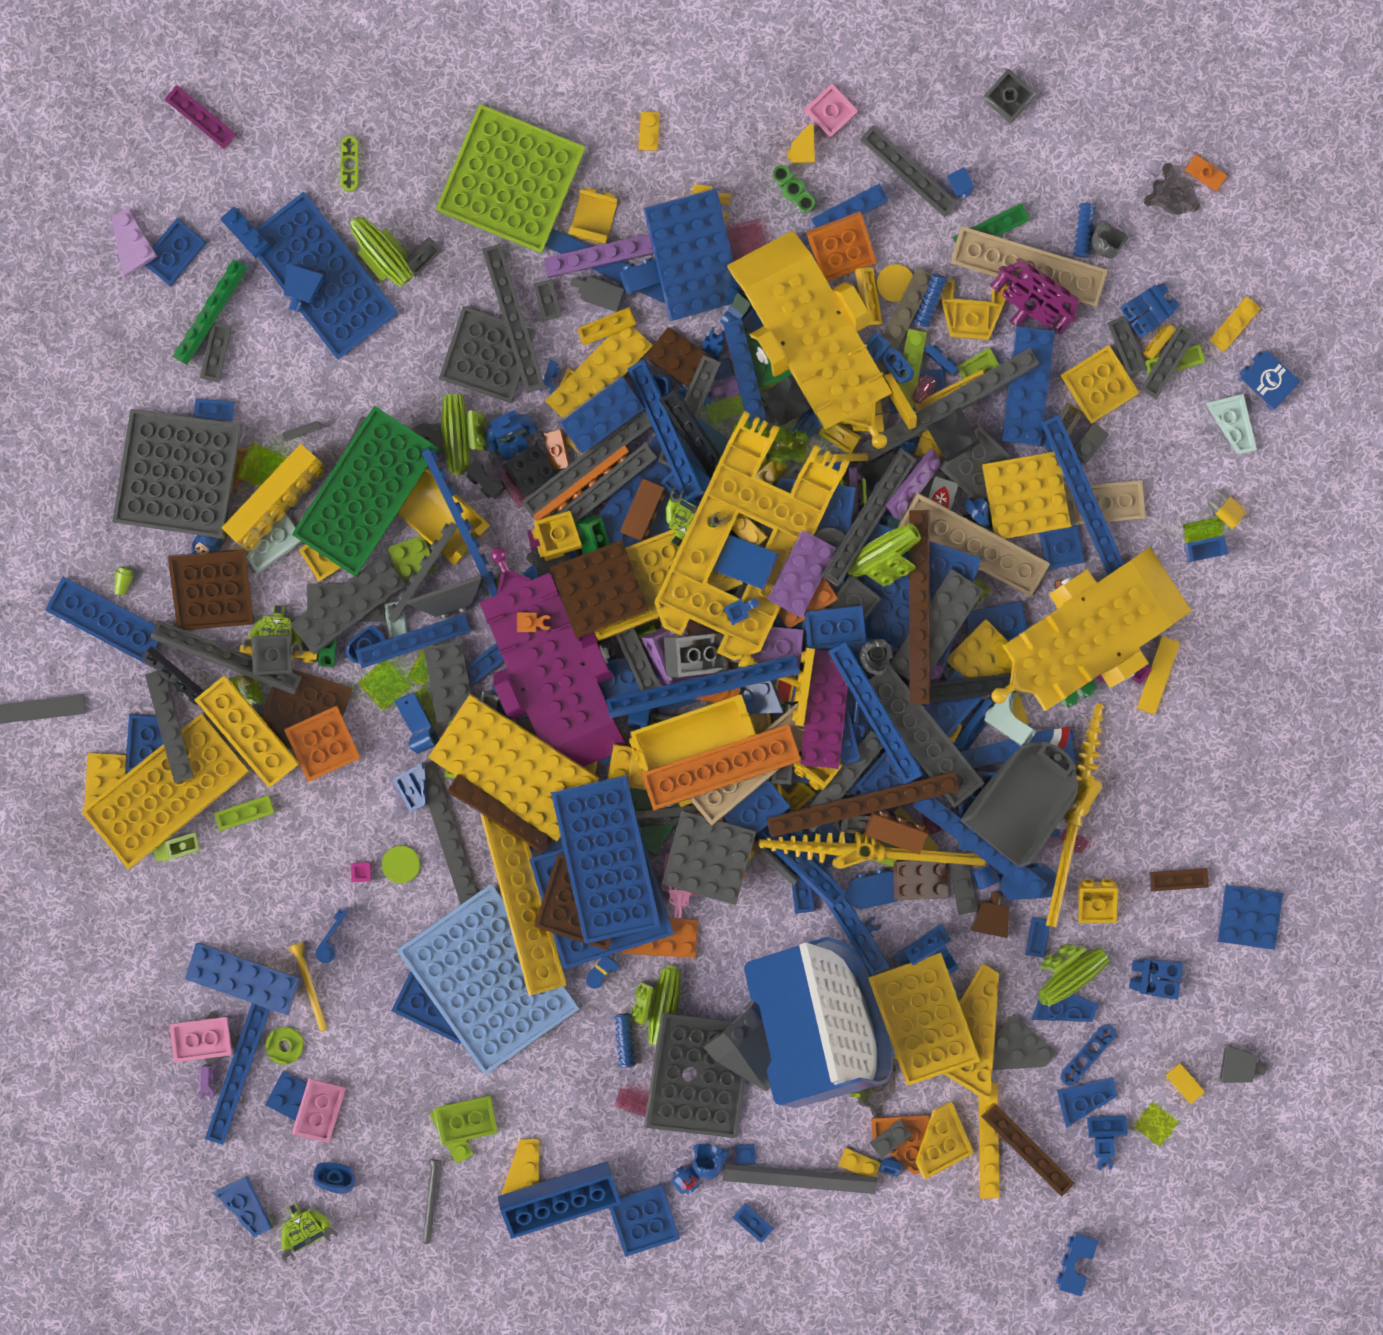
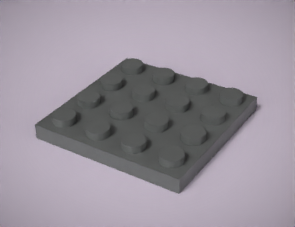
[439,306,536,404]
[662,810,757,905]

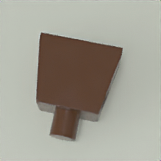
[970,891,1009,938]

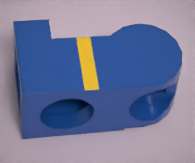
[586,956,620,989]

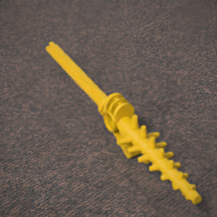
[1046,703,1104,928]
[759,832,986,869]

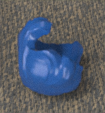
[692,1143,728,1179]

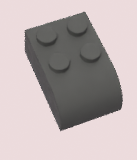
[664,632,728,677]

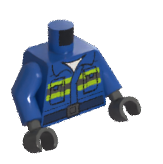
[484,411,545,465]

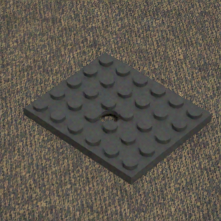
[644,1012,746,1138]

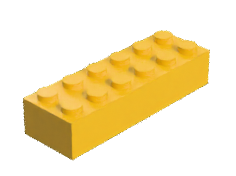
[222,443,327,552]

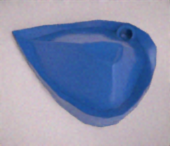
[963,497,992,528]

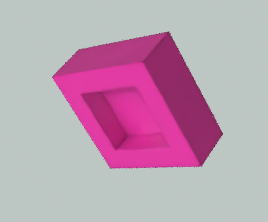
[351,862,371,882]

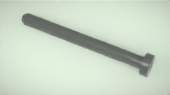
[423,1159,442,1244]

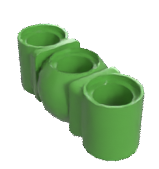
[772,165,815,214]

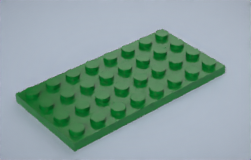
[291,406,439,577]

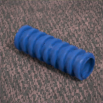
[1073,203,1096,258]
[914,273,948,328]
[614,1013,636,1068]

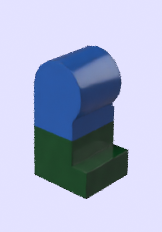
[720,293,753,324]

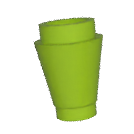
[114,566,134,596]

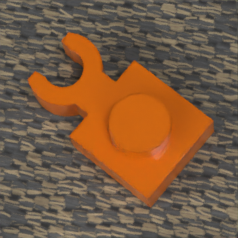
[517,612,551,632]

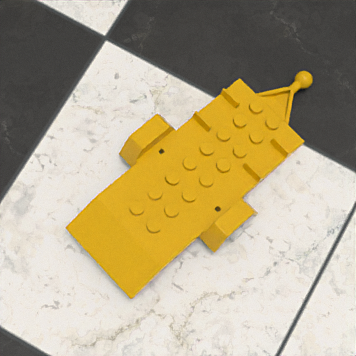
[727,230,892,449]
[992,547,1192,711]

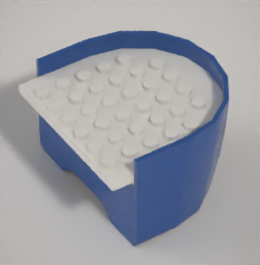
[744,937,893,1108]

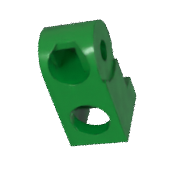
[318,637,338,668]

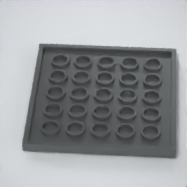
[112,409,242,539]

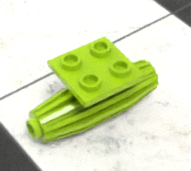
[350,216,414,288]
[441,394,487,476]
[847,523,921,587]
[1038,943,1110,1007]
[631,964,681,1045]

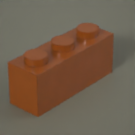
[620,479,666,541]
[865,810,928,855]

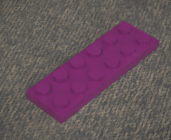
[800,650,848,769]

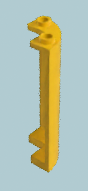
[398,469,490,566]
[629,694,756,772]

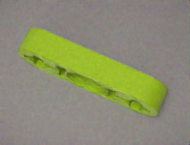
[340,136,359,192]

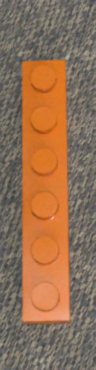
[533,445,631,521]

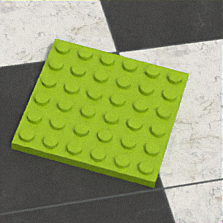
[435,104,586,254]

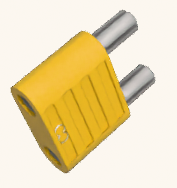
[1207,489,1247,529]

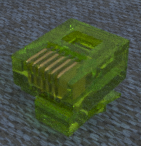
[228,675,264,705]

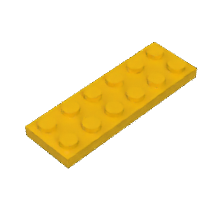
[545,326,653,418]
[195,675,299,788]

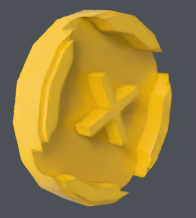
[877,264,913,303]

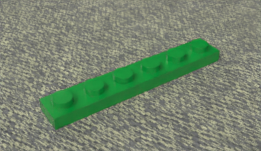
[173,259,248,365]

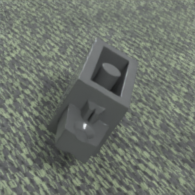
[570,275,624,312]

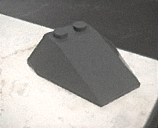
[703,1000,771,1091]

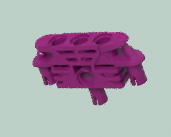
[990,258,1080,335]

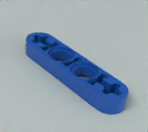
[1060,1024,1116,1086]

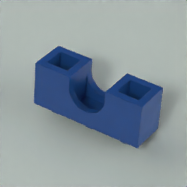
[1056,1232,1098,1297]

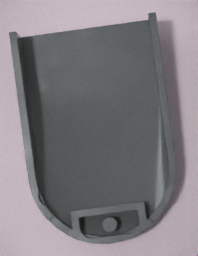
[960,742,1079,868]

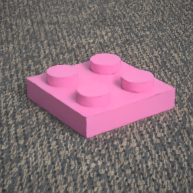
[804,84,858,138]

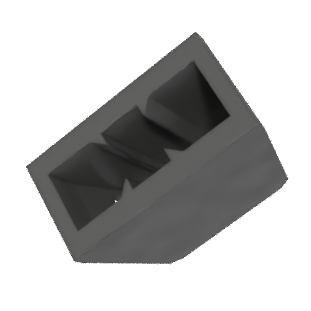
[1219,1044,1266,1083]

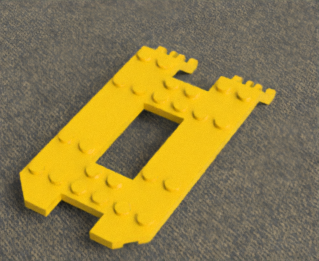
[654,411,850,661]

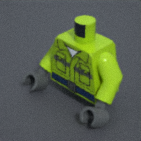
[666,487,725,547]
[244,605,304,656]
[281,1203,338,1264]

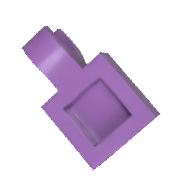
[710,375,740,399]
[199,1065,215,1099]

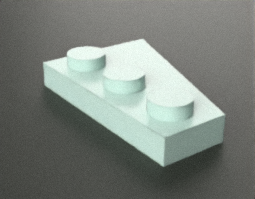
[1205,394,1257,455]
[246,513,302,574]

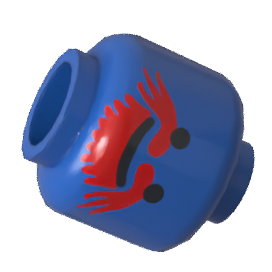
[672,1166,700,1195]

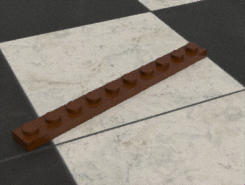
[909,510,930,705]
[767,771,960,837]

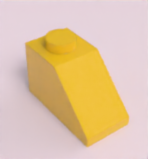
[787,123,815,165]

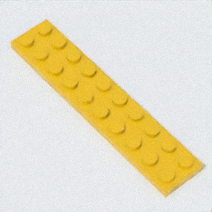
[480,813,567,996]

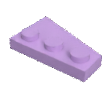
[111,208,158,277]

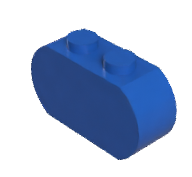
[999,863,1057,901]
[846,868,899,910]

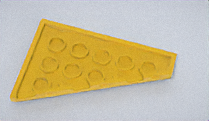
[944,963,1000,1101]

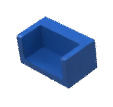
[1184,536,1228,563]

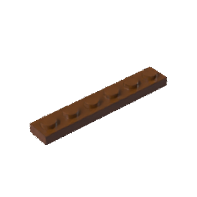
[447,774,553,854]
[981,1103,1075,1197]

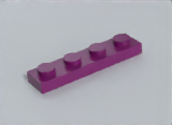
[164,85,236,150]

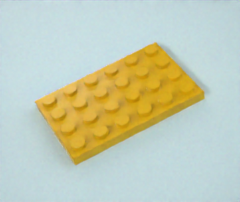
[868,952,980,1086]

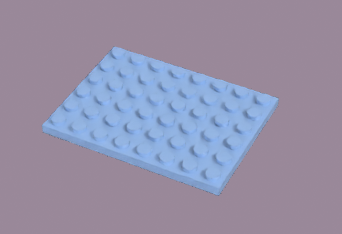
[397,883,579,1075]

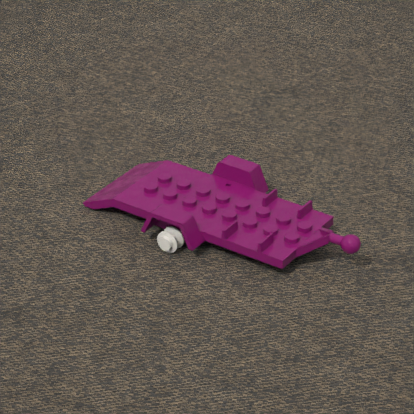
[479,547,627,767]

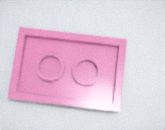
[169,1016,232,1063]
[292,1078,346,1143]

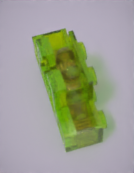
[731,419,810,464]

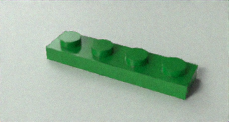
[952,203,1030,243]

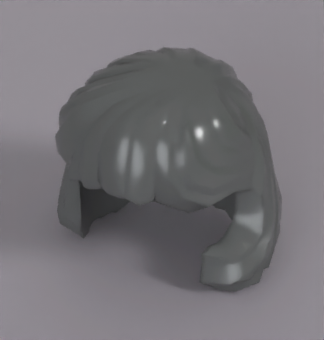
[1092,221,1128,259]
[859,639,892,676]

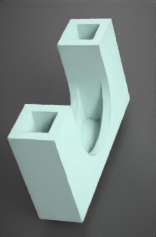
[984,692,1035,747]

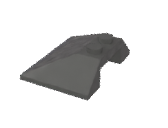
[407,575,484,619]

